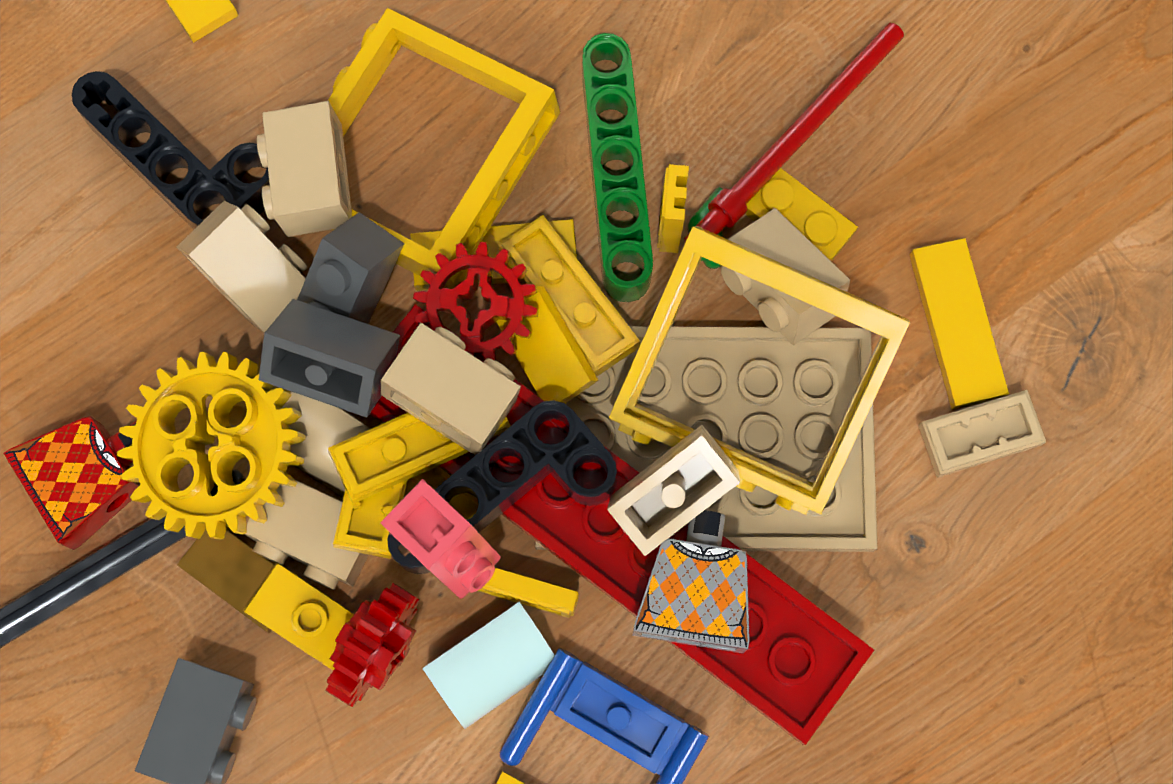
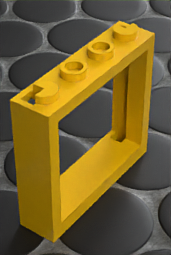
[328,8,560,289]
[609,226,910,515]

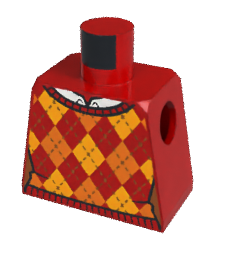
[3,416,140,550]

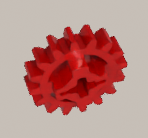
[413,242,538,361]
[325,583,420,707]

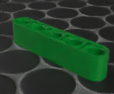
[582,33,653,303]

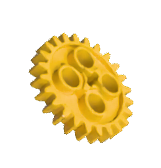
[117,352,306,540]

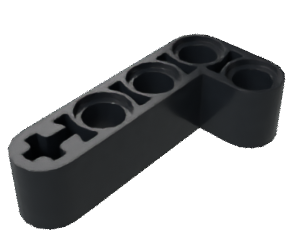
[71,71,270,229]
[387,400,617,574]

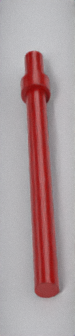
[684,23,904,243]

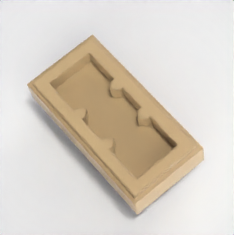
[918,390,1046,478]

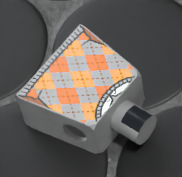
[632,510,749,653]

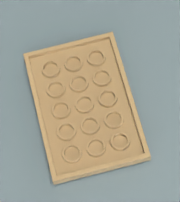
[535,326,877,552]

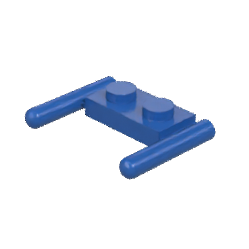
[500,648,709,784]

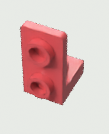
[380,479,501,599]

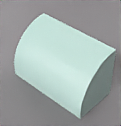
[422,602,554,729]

